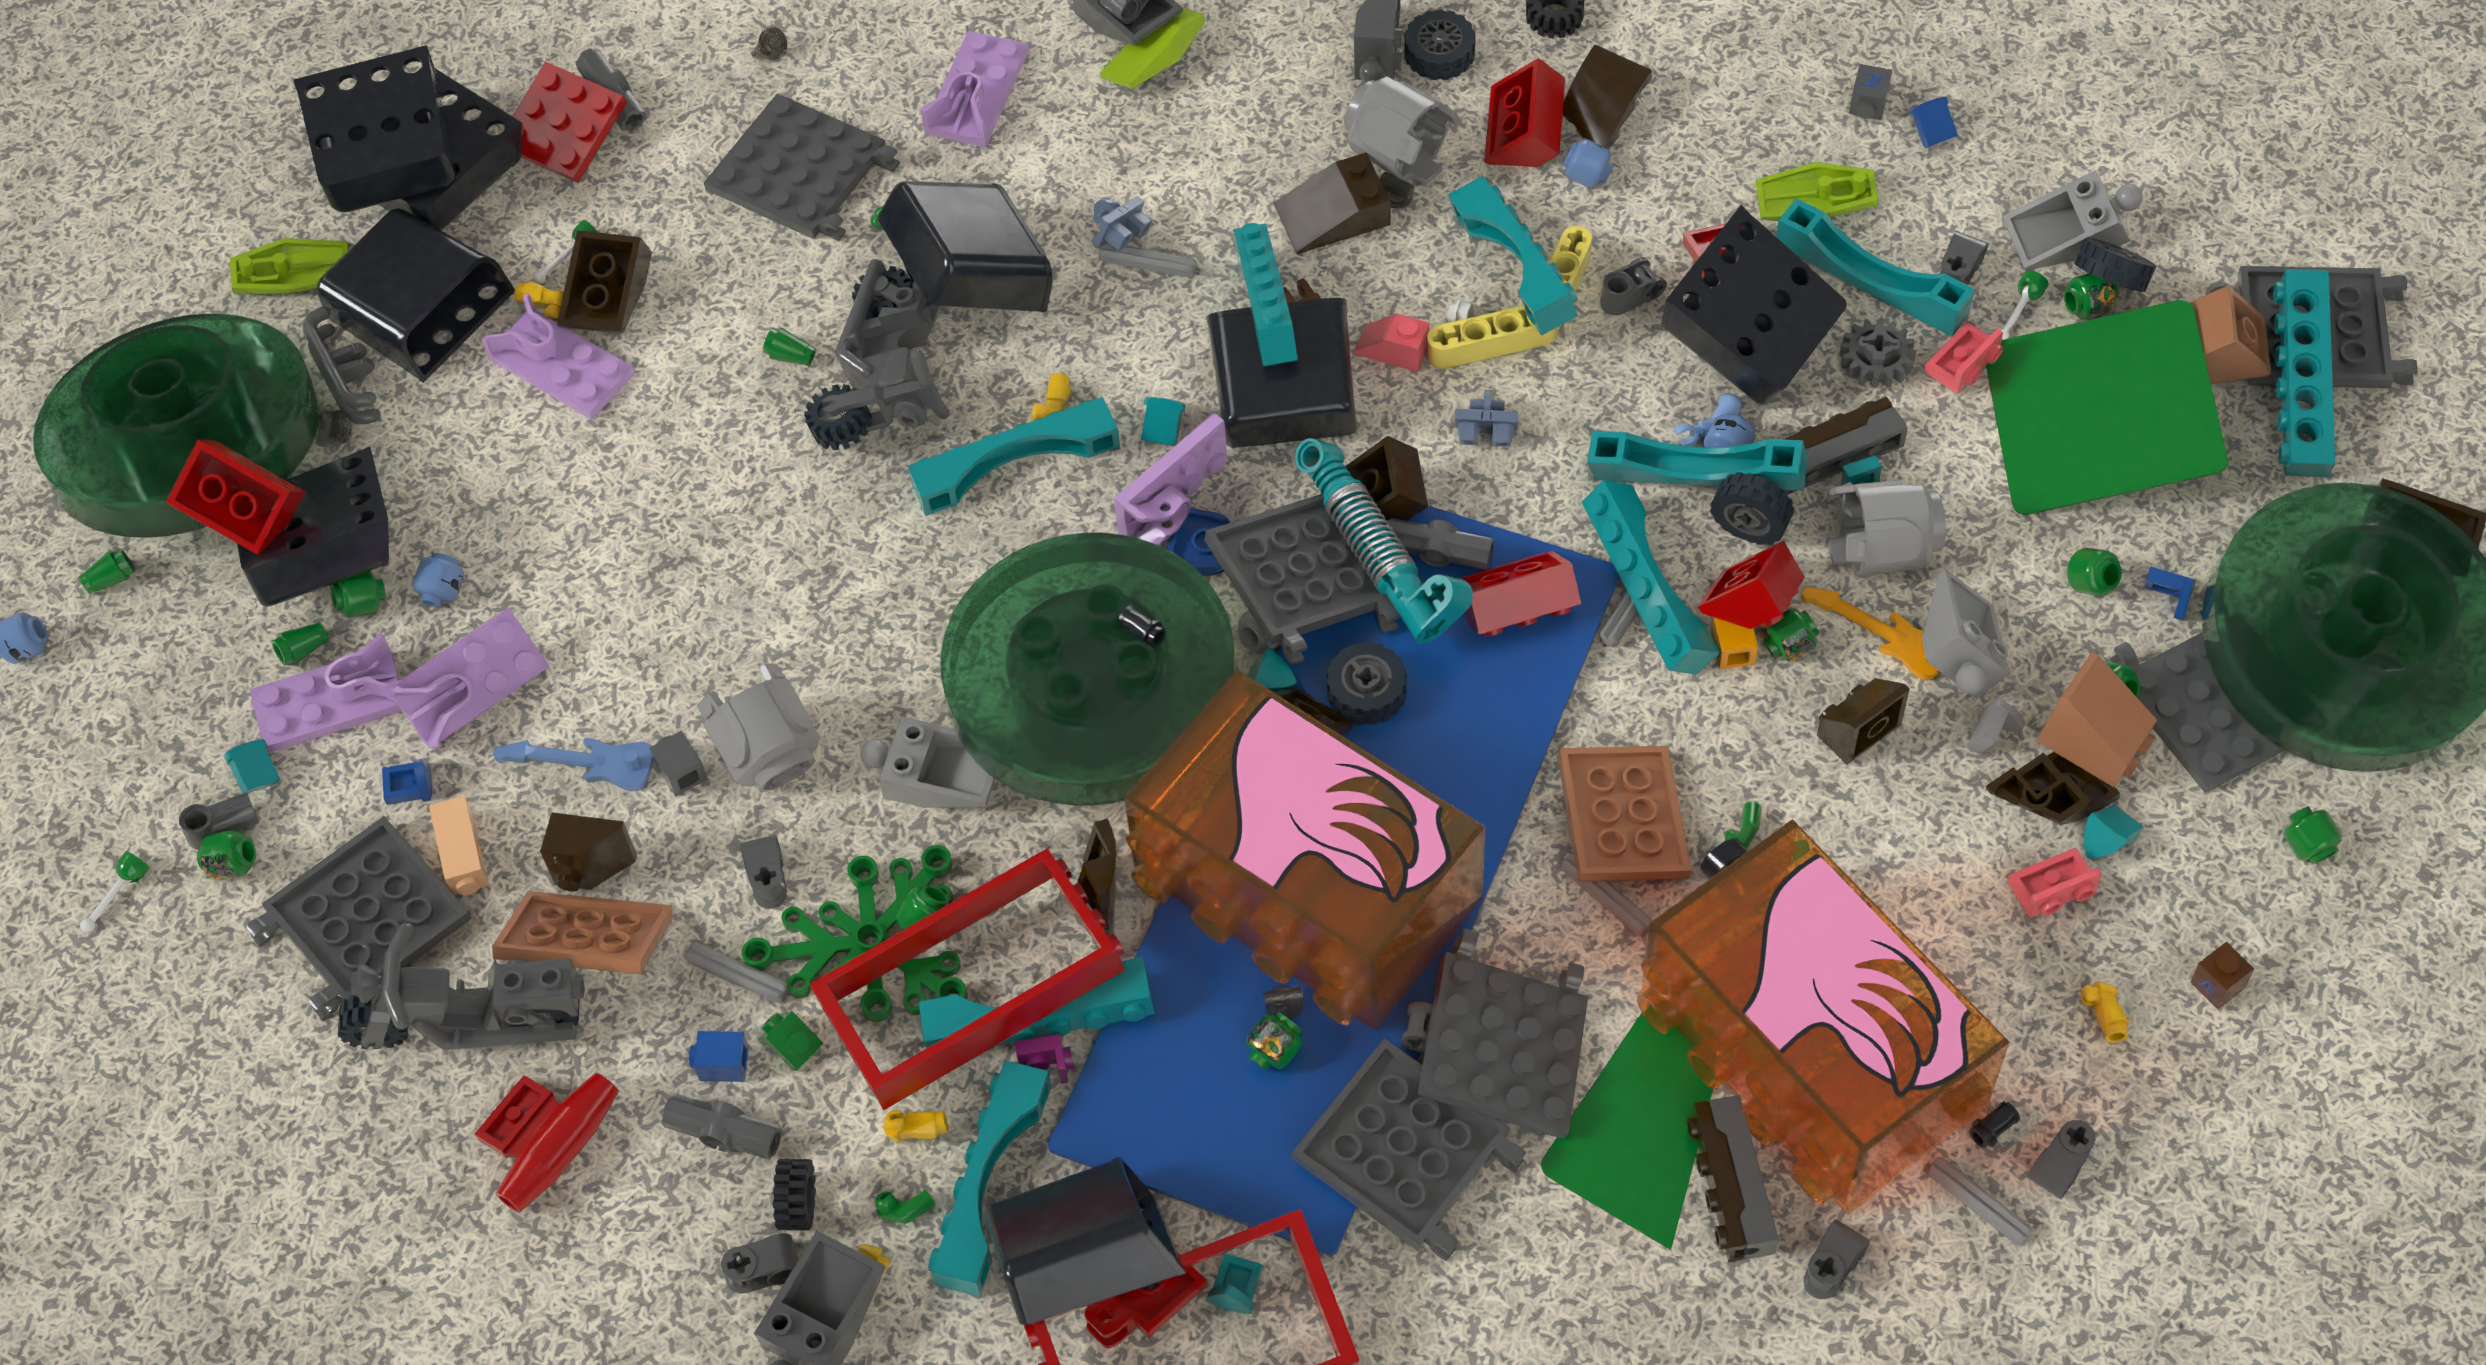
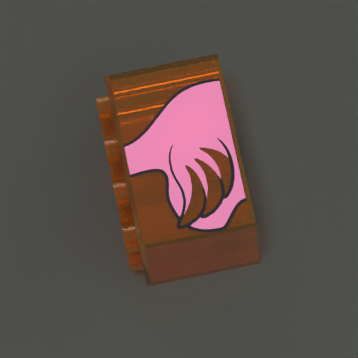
[1124,670,1485,1031]
[1637,819,2010,1215]

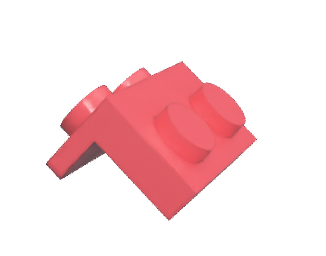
[1924,322,2003,394]
[2007,847,2102,918]

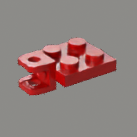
[1084,1251,1207,1349]

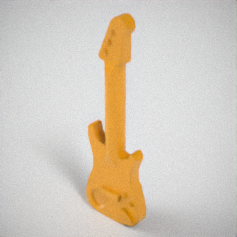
[1801,587,1940,680]

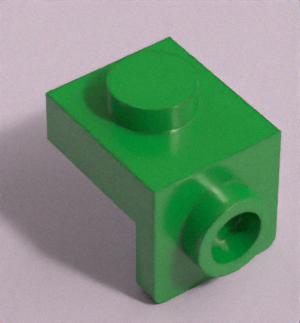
[758,1011,824,1071]

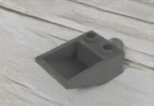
[1073,0,1183,46]
[1354,0,1402,83]
[754,1230,885,1365]

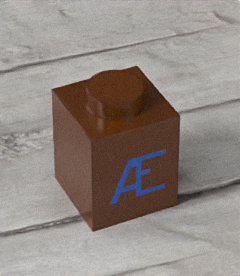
[2190,941,2254,1009]

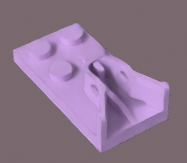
[921,31,1029,148]
[482,294,635,420]
[1114,413,1227,557]
[387,608,550,749]
[250,633,402,753]

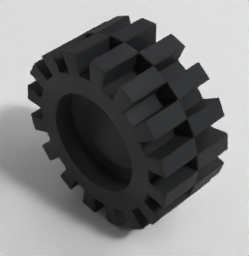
[1526,0,1585,39]
[773,1159,816,1230]

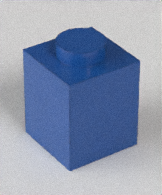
[689,1031,749,1082]

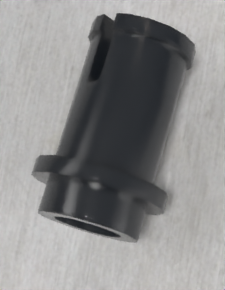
[1118,606,1166,648]
[1969,1101,2020,1148]

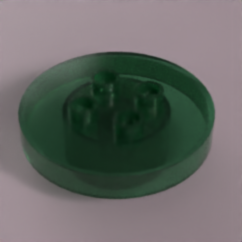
[33,313,320,538]
[2202,482,2486,772]
[940,532,1236,806]

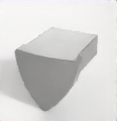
[1967,698,2026,754]

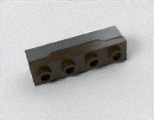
[1780,397,1908,495]
[1686,1095,1779,1262]

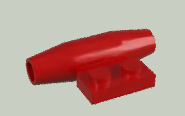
[474,1073,619,1213]

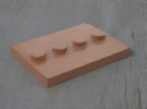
[1557,746,1692,882]
[492,891,673,974]

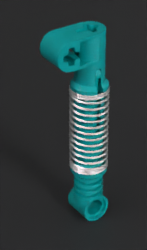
[1295,438,1473,644]

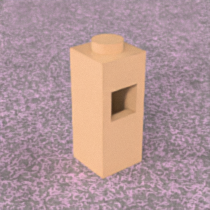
[429,795,489,895]

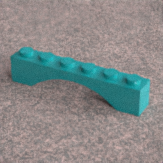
[1448,176,1578,336]
[1776,198,1975,337]
[1233,223,1298,366]
[908,397,1120,516]
[1587,430,1808,491]
[1581,480,1721,674]
[919,957,1155,1051]
[928,1060,1052,1297]

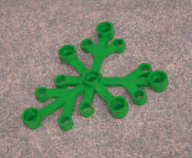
[742,845,968,1022]

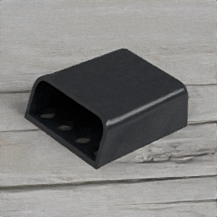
[293,45,455,213]
[379,68,522,231]
[877,181,1053,313]
[1661,205,1847,405]
[316,208,515,383]
[1206,298,1357,448]
[237,447,389,607]
[985,1157,1186,1325]

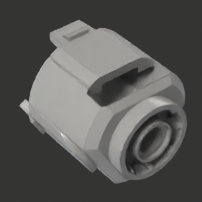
[1344,76,1462,185]
[1827,480,1946,576]
[697,664,820,792]

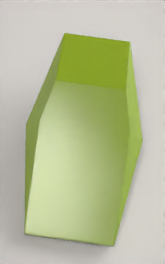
[1099,7,1206,89]
[1756,162,1878,221]
[230,238,349,294]

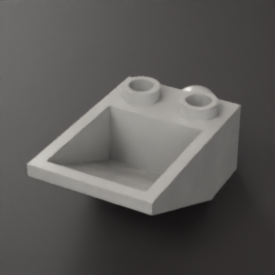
[2002,170,2143,271]
[1922,568,2010,699]
[861,717,1007,808]

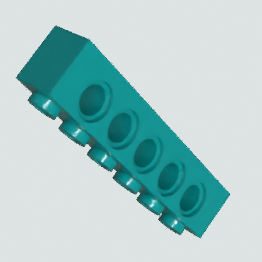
[2273,269,2335,477]

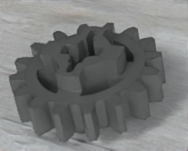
[1839,318,1916,388]

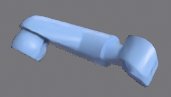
[1674,393,1742,446]

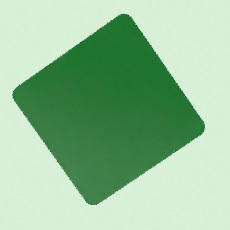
[1986,300,2228,515]
[1541,997,1729,1251]

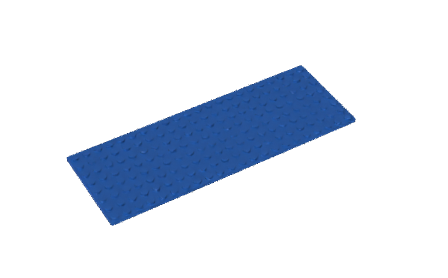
[1048,505,1620,1256]

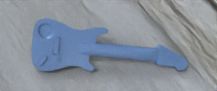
[493,738,654,791]

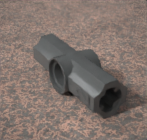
[575,48,647,132]
[1388,518,1494,570]
[661,1093,782,1160]

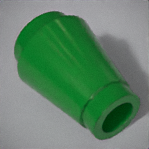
[763,327,816,367]
[79,548,135,594]
[271,622,329,666]

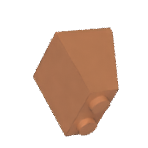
[2190,285,2271,384]
[2036,651,2157,788]

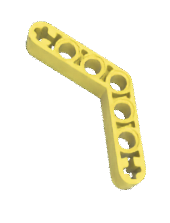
[1427,226,1592,369]

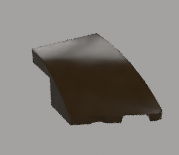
[1563,44,1652,150]
[1986,751,2120,825]
[1078,818,1116,949]

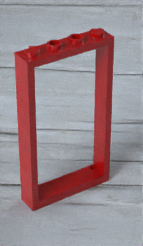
[809,848,1125,1111]
[1024,1209,1360,1365]

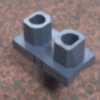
[1091,196,1152,251]
[1455,390,1518,447]

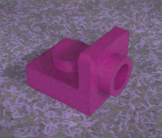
[1015,1034,1074,1084]

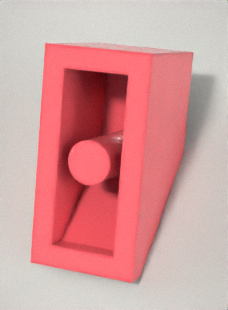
[1354,314,1430,372]

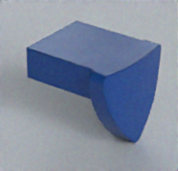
[1909,97,1958,148]
[2144,567,2196,621]
[382,758,433,805]

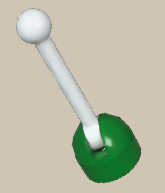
[532,220,598,284]
[2001,270,2049,340]
[80,851,150,933]

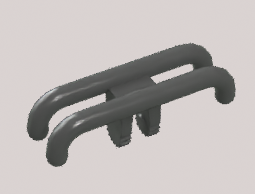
[303,307,381,424]

